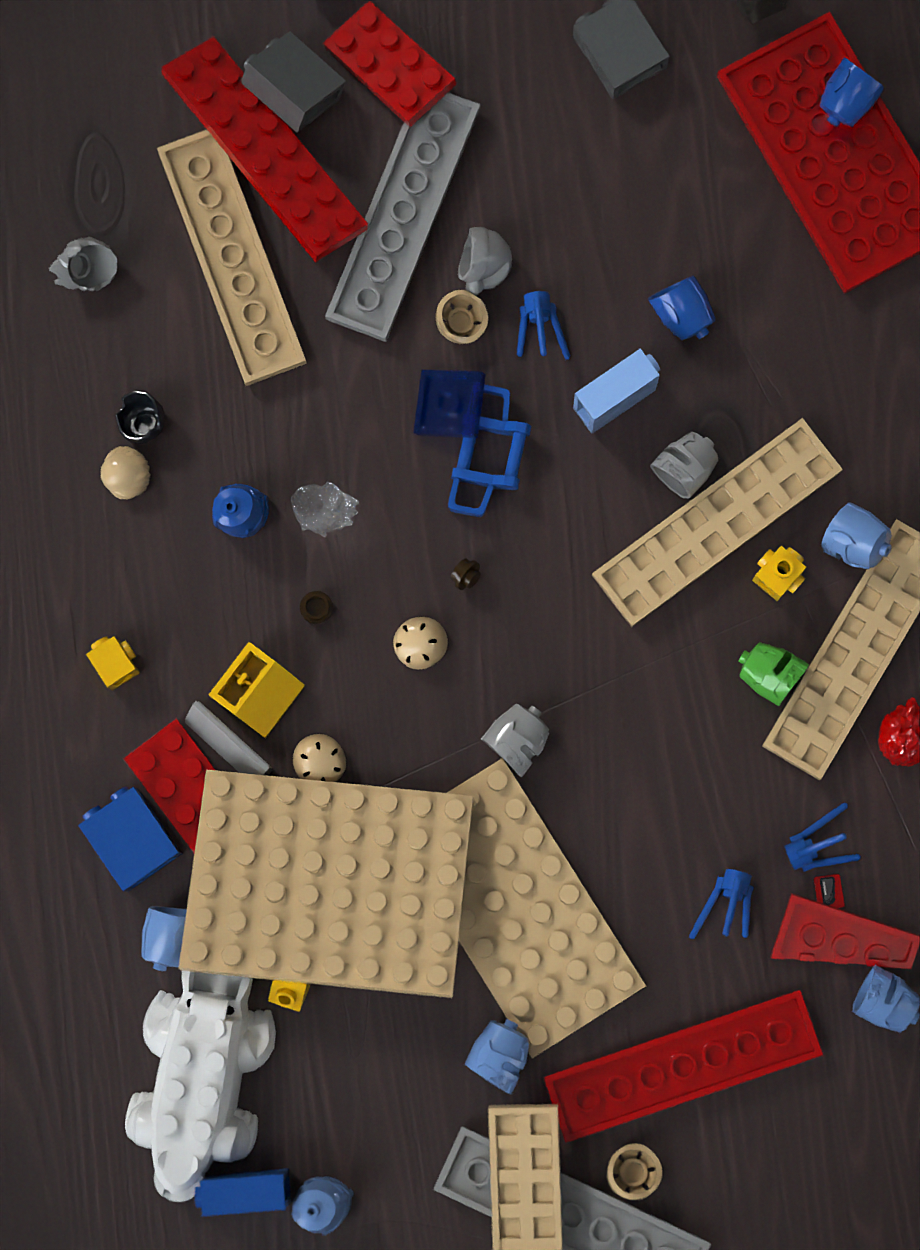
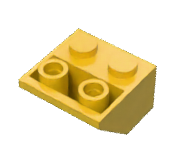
[209,642,305,738]

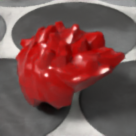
[878,697,920,767]

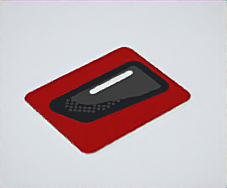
[814,874,845,908]

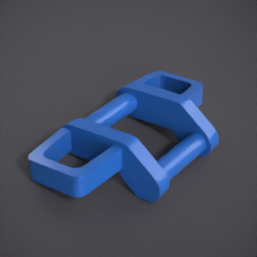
[448,383,532,517]

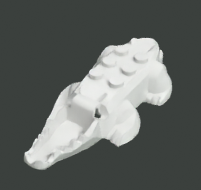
[125,971,276,1202]

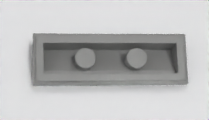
[185,701,272,776]

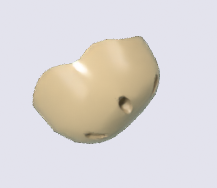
[435,290,488,344]
[393,617,448,670]
[293,734,346,782]
[607,1144,662,1200]

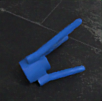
[517,291,570,360]
[784,803,861,872]
[689,869,754,939]

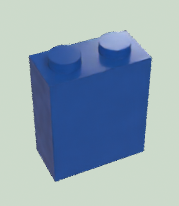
[78,786,183,892]
[195,1168,291,1216]

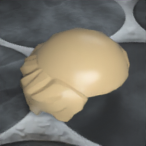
[101,446,151,499]

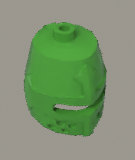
[738,642,809,706]

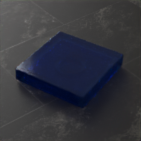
[413,370,486,438]

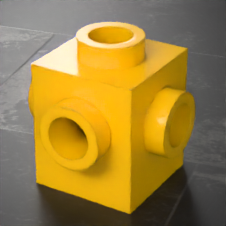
[752,546,806,601]

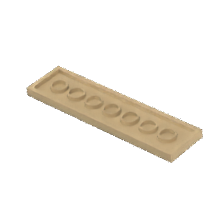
[157,130,307,386]

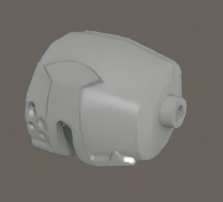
[650,432,719,499]
[481,704,549,778]

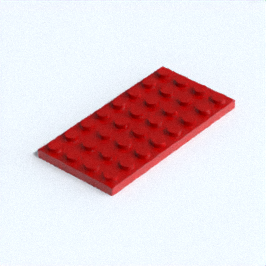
[717,12,920,294]

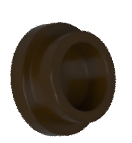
[451,558,481,590]
[300,591,333,624]

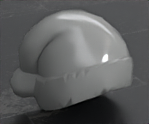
[458,227,512,296]

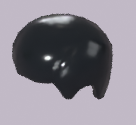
[115,390,165,444]

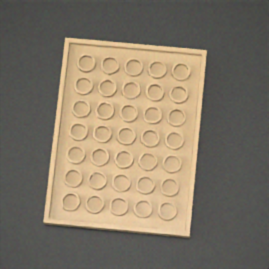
[179,770,473,998]

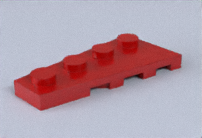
[770,893,920,969]

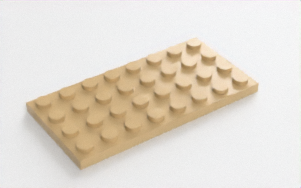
[447,758,646,1058]

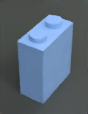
[573,349,660,434]

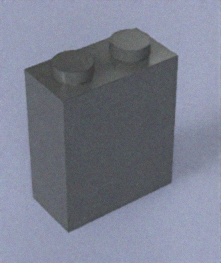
[573,0,669,99]
[241,32,346,133]

